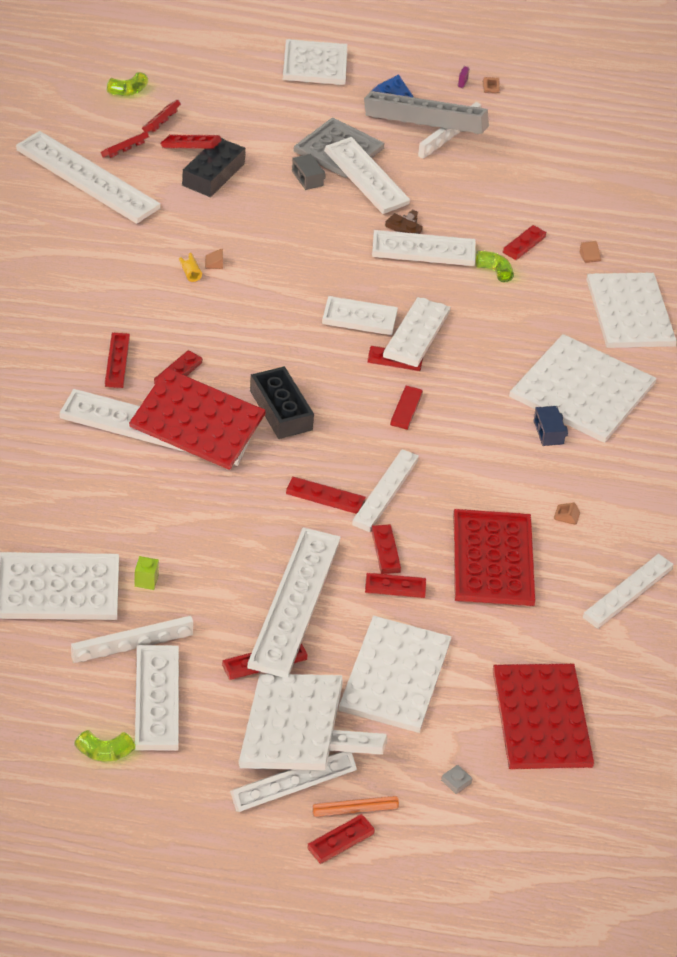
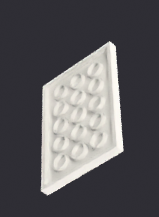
[586,272,677,348]
[0,552,119,620]
[338,615,452,733]
[239,674,343,770]

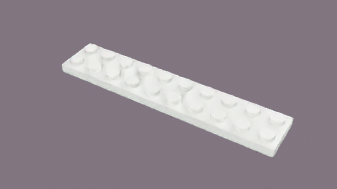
[16,131,160,224]
[60,389,250,466]
[247,527,341,678]

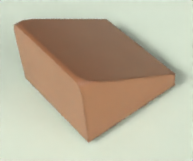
[482,77,500,93]
[579,241,601,263]
[205,249,223,269]
[554,502,580,525]

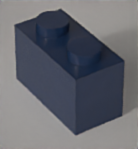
[533,406,568,446]

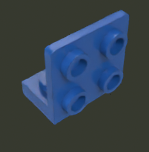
[372,74,414,98]

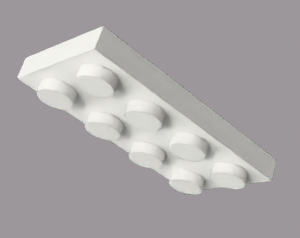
[322,296,398,335]

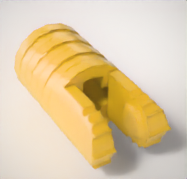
[179,253,202,282]

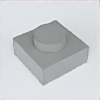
[441,765,473,794]

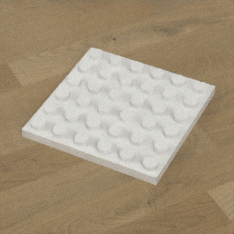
[509,334,657,443]

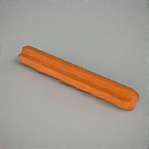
[312,796,399,817]

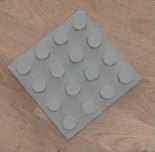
[294,117,385,178]

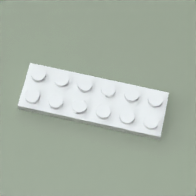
[324,137,410,214]
[372,230,475,266]
[383,297,451,367]
[135,645,179,750]

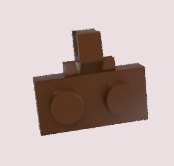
[385,210,423,234]

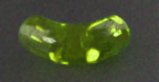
[107,72,148,96]
[476,251,514,282]
[74,730,136,762]

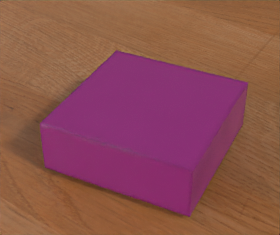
[458,66,470,88]

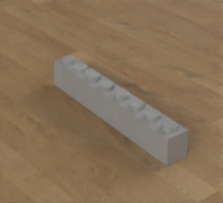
[364,91,489,134]

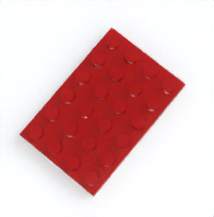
[129,368,266,470]
[453,509,535,606]
[492,663,594,769]

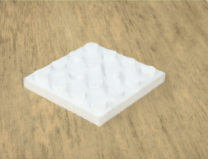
[283,39,348,85]

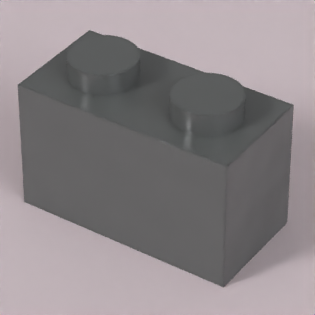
[292,154,326,190]

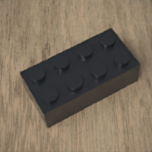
[182,138,246,197]
[250,366,314,439]

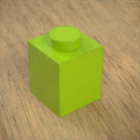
[134,556,159,590]

